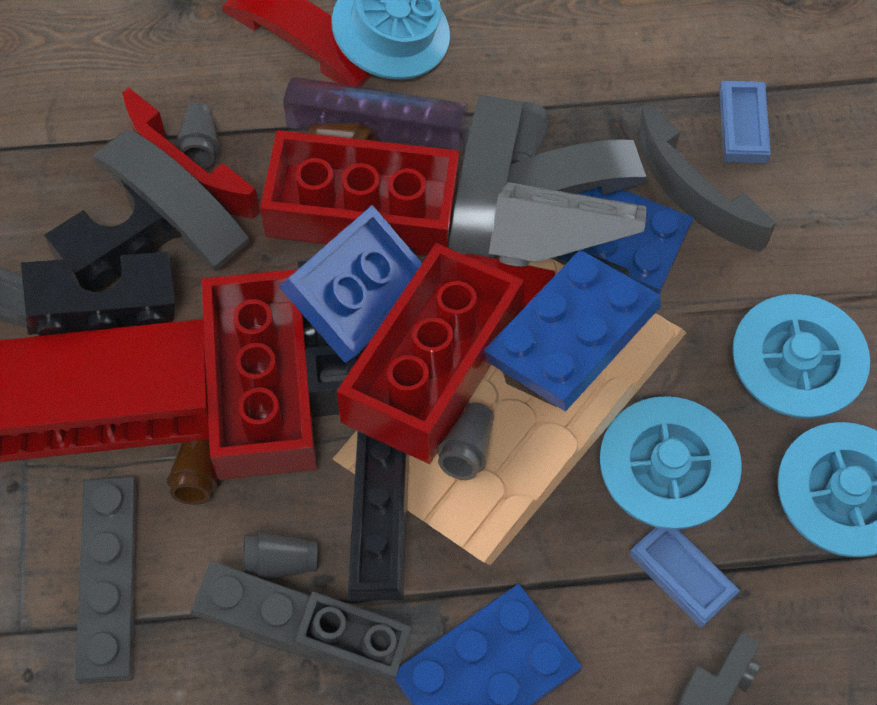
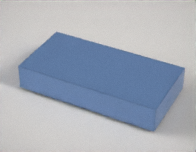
[719,81,771,163]
[629,527,740,629]

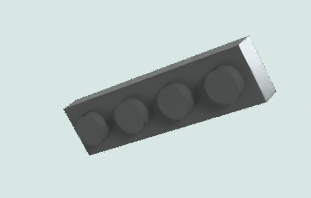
[75,477,137,684]

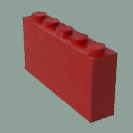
[0,319,209,462]

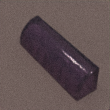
[283,76,468,152]

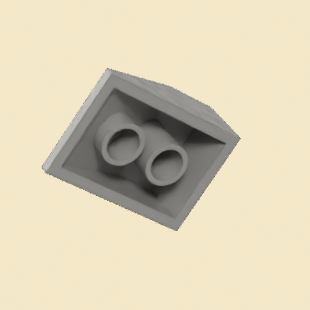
[489,182,646,266]

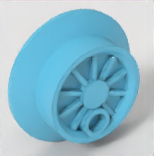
[331,0,450,80]
[732,294,870,419]
[599,396,742,530]
[777,422,877,557]

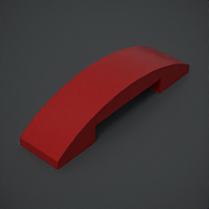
[222,0,373,94]
[122,87,260,219]

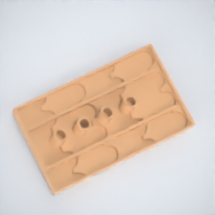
[333,258,686,565]

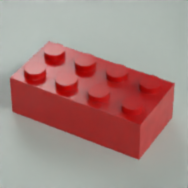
[260,130,459,256]
[337,243,524,465]
[201,269,317,480]

